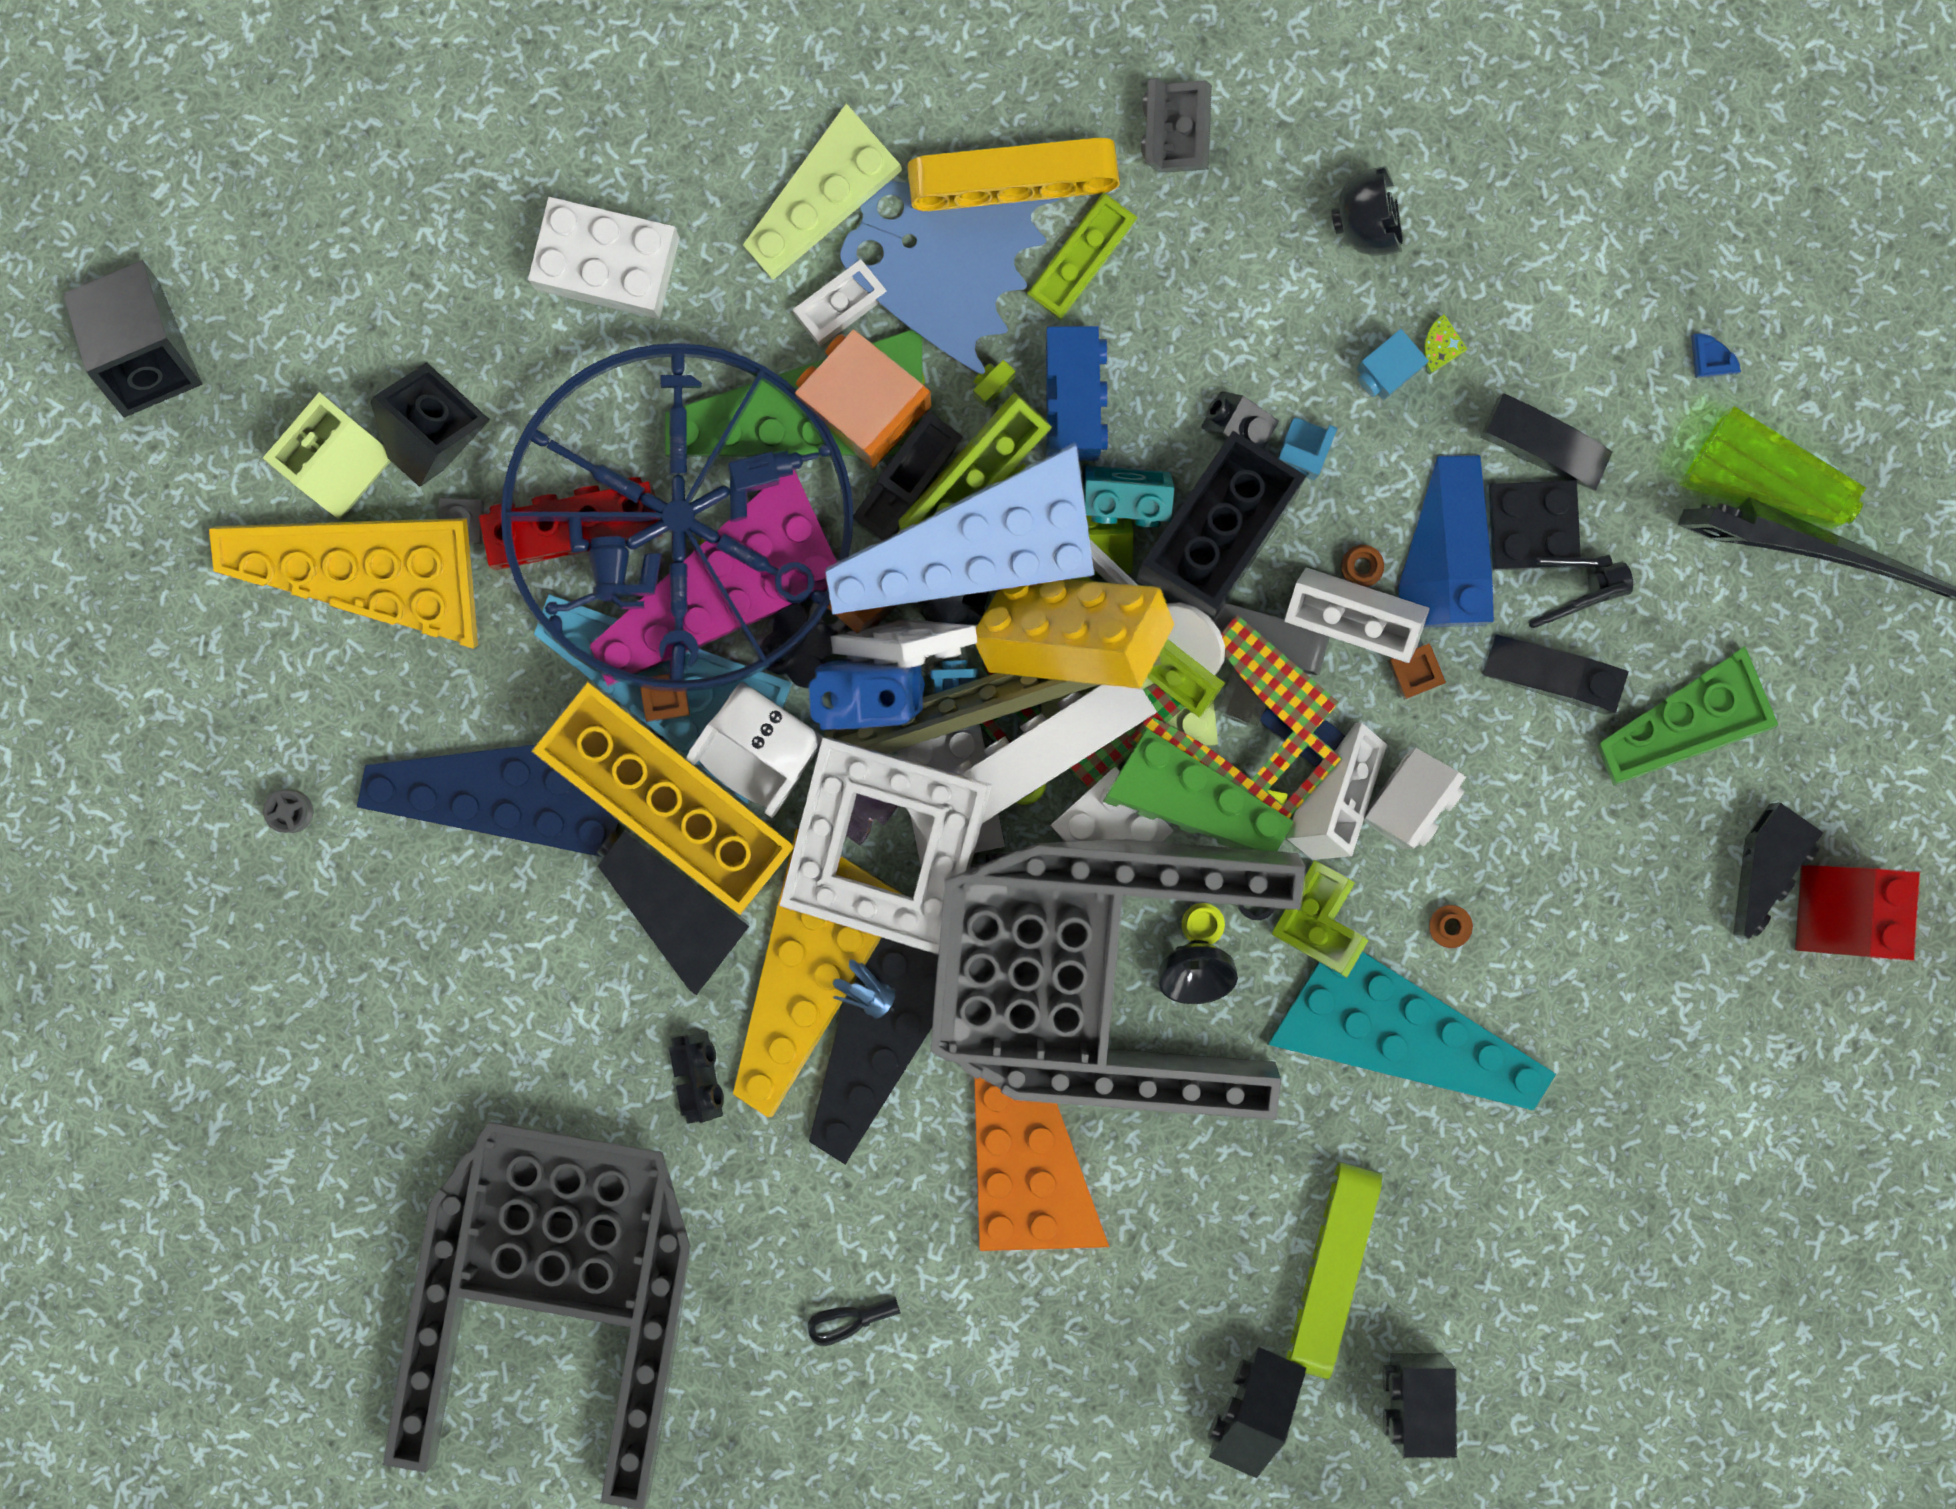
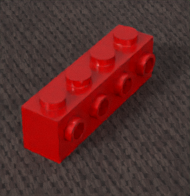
[479,477,663,571]

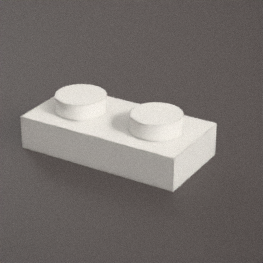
[793,259,887,347]

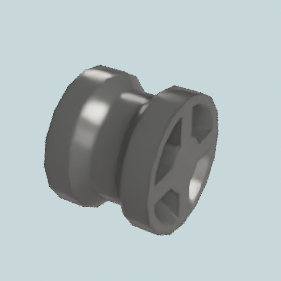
[263,790,314,833]

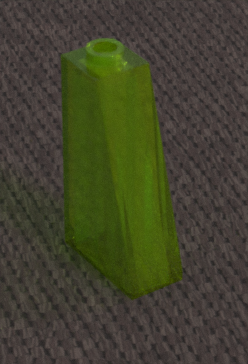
[1679,406,1866,529]

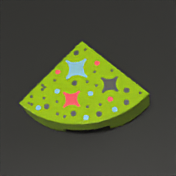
[1424,314,1468,375]

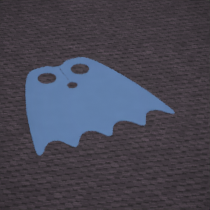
[840,181,1059,374]

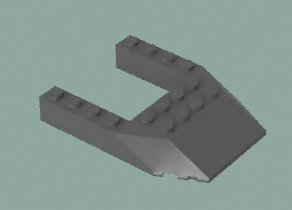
[931,839,1305,1120]
[382,1122,691,1509]

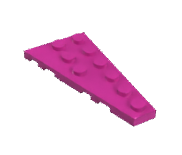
[589,470,837,687]

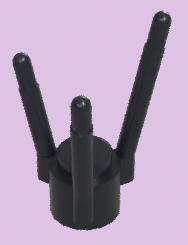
[1529,555,1634,628]

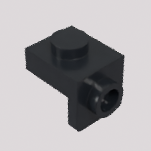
[1201,391,1279,449]

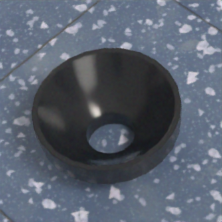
[1158,940,1238,1004]

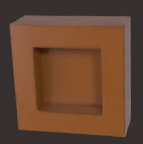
[1388,643,1446,700]
[641,674,691,722]

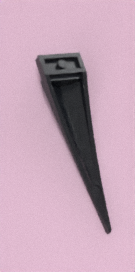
[1678,497,1956,601]

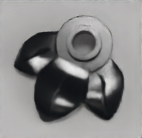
[760,604,838,688]

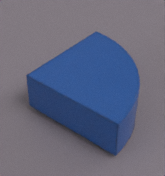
[1691,334,1741,378]

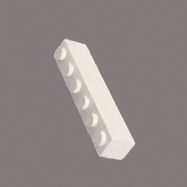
[907,685,1157,842]

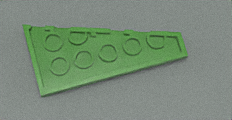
[665,330,923,457]

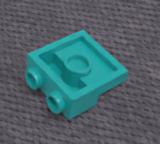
[1084,465,1174,527]

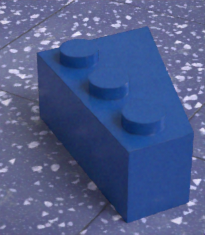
[1046,326,1108,461]

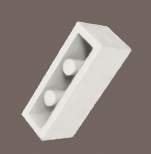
[1284,567,1430,663]

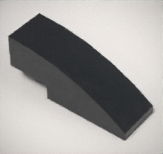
[1480,393,1613,491]
[853,411,963,542]

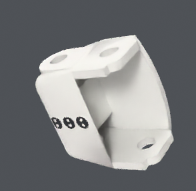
[686,681,824,818]

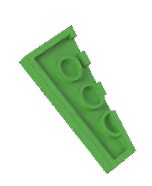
[1102,729,1294,851]

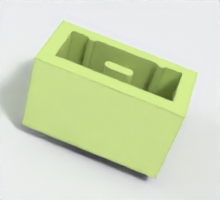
[263,392,391,520]

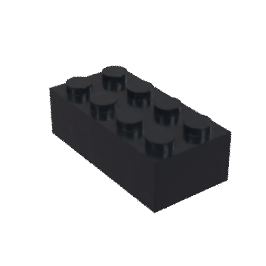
[1135,431,1306,622]

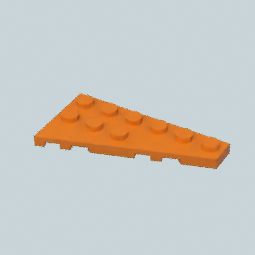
[974,1077,1109,1251]

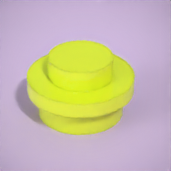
[1181,903,1225,945]

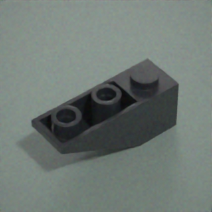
[1733,803,1823,939]

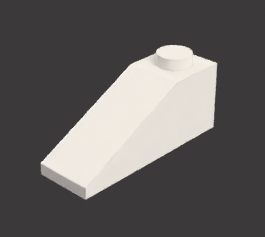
[1286,722,1387,860]

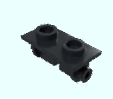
[668,1031,724,1124]

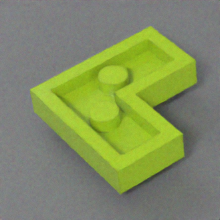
[1271,860,1369,977]

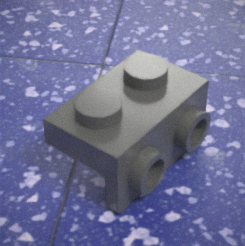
[1141,78,1212,173]

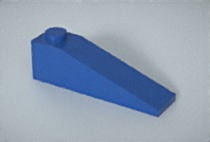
[1398,455,1494,628]

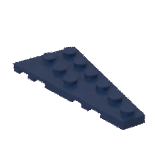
[357,744,620,857]

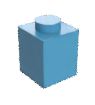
[1356,329,1429,401]

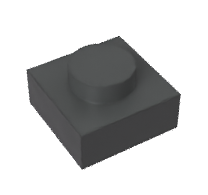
[438,498,484,544]

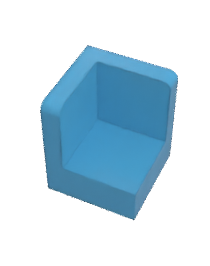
[1277,418,1337,480]

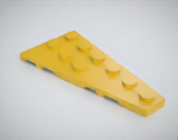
[209,518,478,649]
[733,828,906,1118]

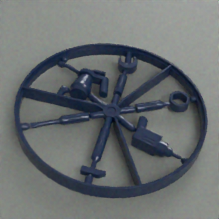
[501,343,853,692]

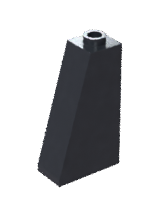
[597,829,750,995]

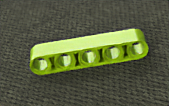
[1286,1162,1383,1380]

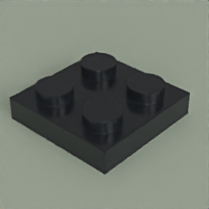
[1489,480,1581,571]

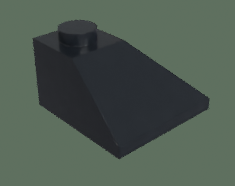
[370,363,490,487]

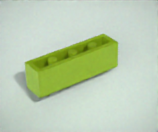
[898,392,1052,530]

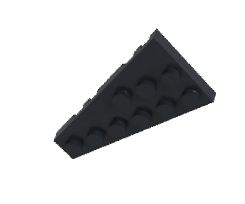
[809,876,939,1165]

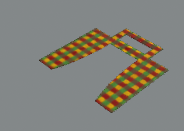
[1128,615,1342,818]

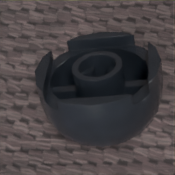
[1332,166,1403,256]

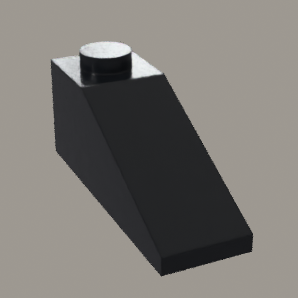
[1483,634,1629,715]

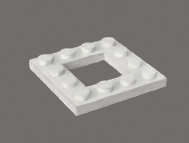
[779,737,992,954]

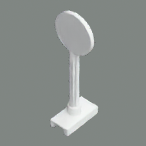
[1089,539,1225,675]

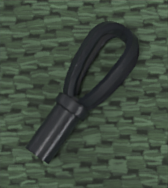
[807,1297,901,1346]

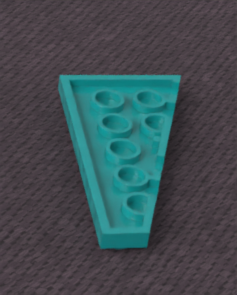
[1267,951,1556,1111]

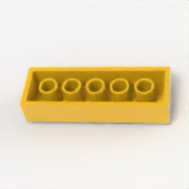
[532,681,795,915]

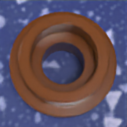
[1341,545,1384,587]
[1429,905,1473,948]

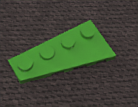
[1597,646,1778,786]

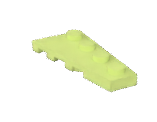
[743,103,902,280]

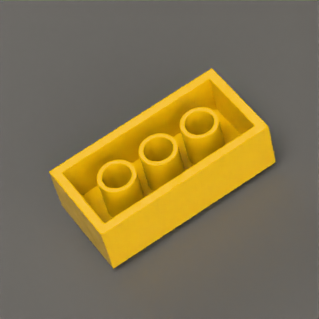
[975,579,1175,689]

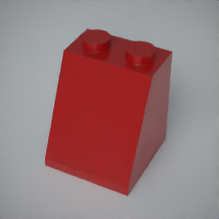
[1795,865,1920,961]

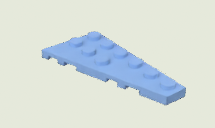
[826,443,1094,614]

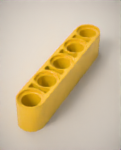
[907,138,1120,211]

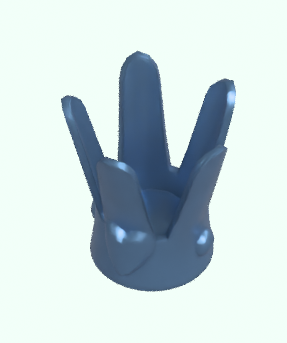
[833,960,895,1019]

